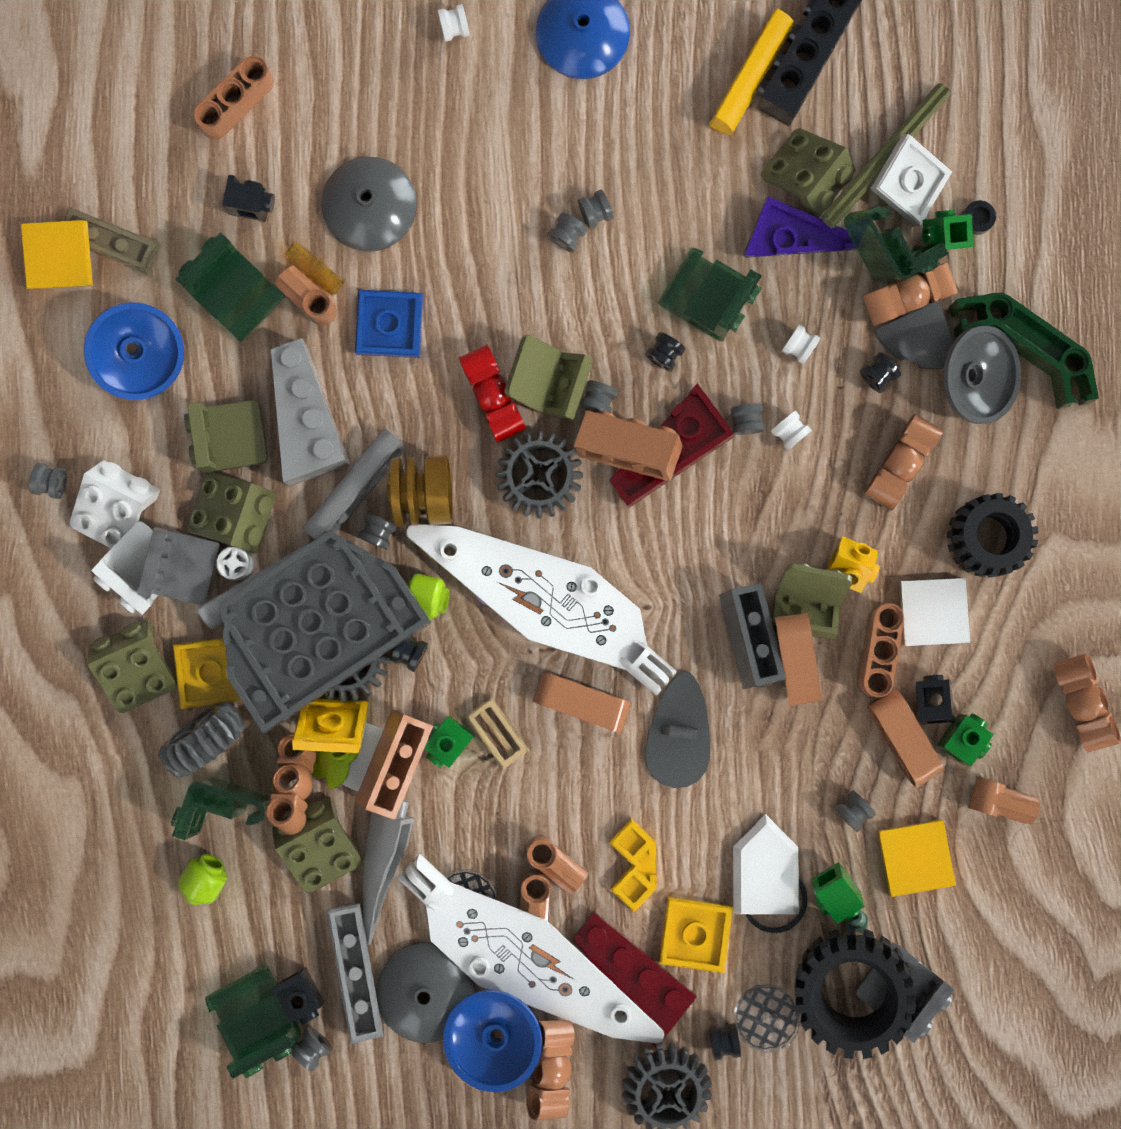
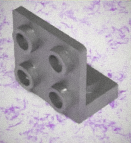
[137,527,219,605]

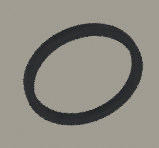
[745,878,807,933]

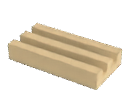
[465,697,530,770]

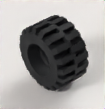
[947,493,1039,578]

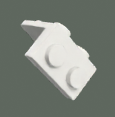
[70,460,160,548]
[91,521,158,615]

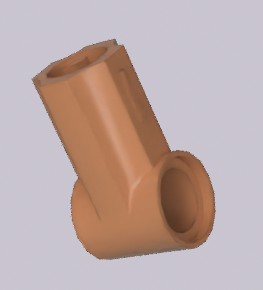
[275,265,337,325]
[968,777,1040,825]
[526,836,589,895]
[520,869,551,921]

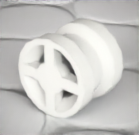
[437,4,470,42]
[782,324,821,365]
[771,411,812,451]
[217,547,254,581]

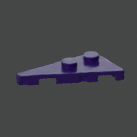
[743,197,870,258]

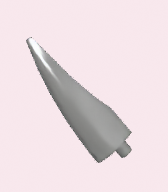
[362,799,414,945]

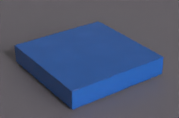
[355,290,423,358]

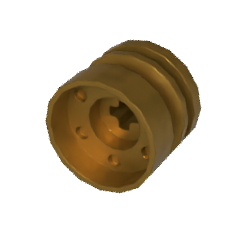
[387,455,453,527]

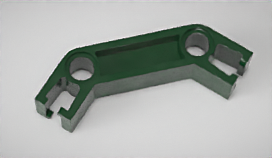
[949,293,1099,409]

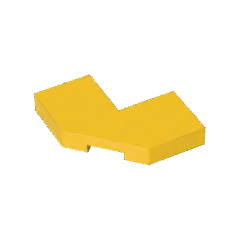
[609,818,657,912]

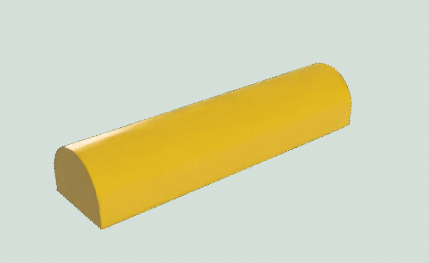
[709,8,794,135]

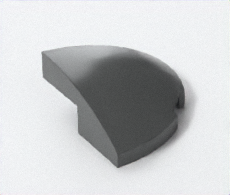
[874,301,954,369]

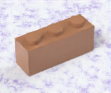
[574,410,683,481]
[354,709,433,820]

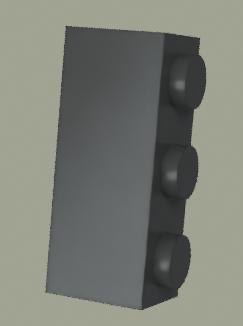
[719,583,786,689]

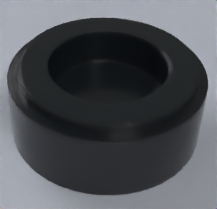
[962,200,996,235]

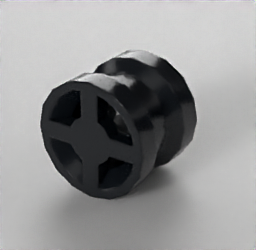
[645,332,686,372]
[860,352,901,393]
[390,636,428,672]
[709,1023,741,1061]

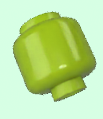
[406,574,450,619]
[178,854,228,905]

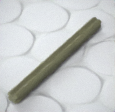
[821,83,950,228]

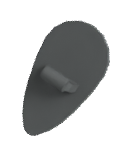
[645,671,710,788]

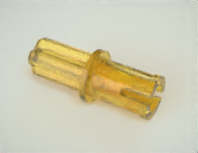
[285,242,345,296]

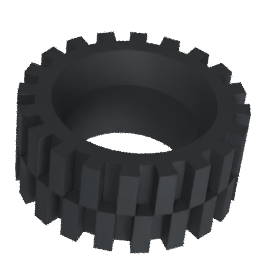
[795,928,916,1059]

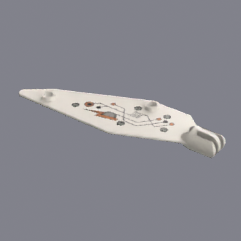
[407,524,677,696]
[397,854,664,1043]

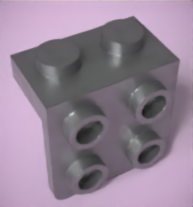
[855,943,955,1043]

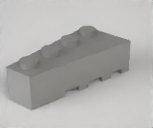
[271,338,350,487]

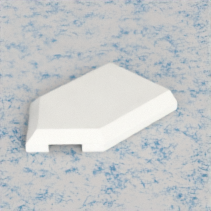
[733,814,799,914]

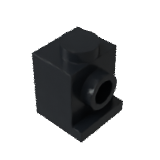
[222,175,275,222]
[916,675,955,725]
[271,967,324,1025]

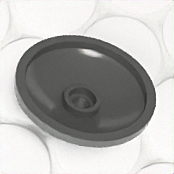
[321,157,417,252]
[943,326,1021,424]
[376,942,475,1043]

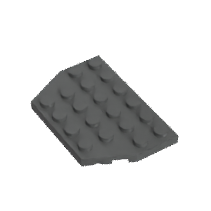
[220,530,431,733]

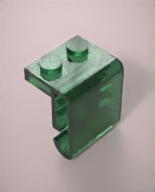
[844,206,948,282]
[175,232,286,343]
[658,248,762,342]
[171,777,270,840]
[205,964,301,1079]

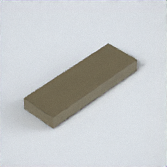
[64,207,160,274]

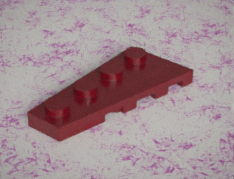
[609,383,735,509]
[574,911,697,1049]

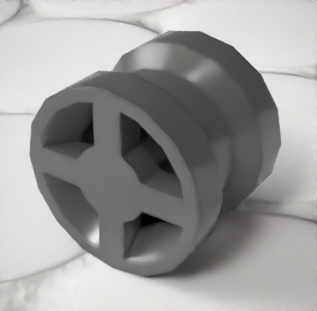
[577,189,614,229]
[547,212,588,252]
[580,380,618,413]
[731,403,765,435]
[29,463,67,499]
[358,513,397,550]
[834,790,876,832]
[290,1027,332,1071]

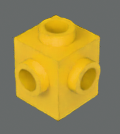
[827,536,880,593]

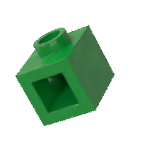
[921,209,974,252]
[936,713,994,767]
[424,716,475,768]
[811,862,865,924]

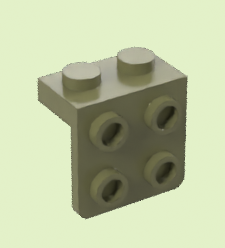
[761,128,856,218]
[505,335,593,420]
[184,400,268,473]
[187,472,277,554]
[771,563,852,640]
[87,619,176,713]
[272,796,363,893]

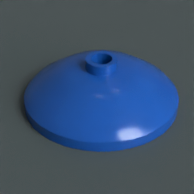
[536,0,630,79]
[84,302,184,400]
[443,990,542,1092]

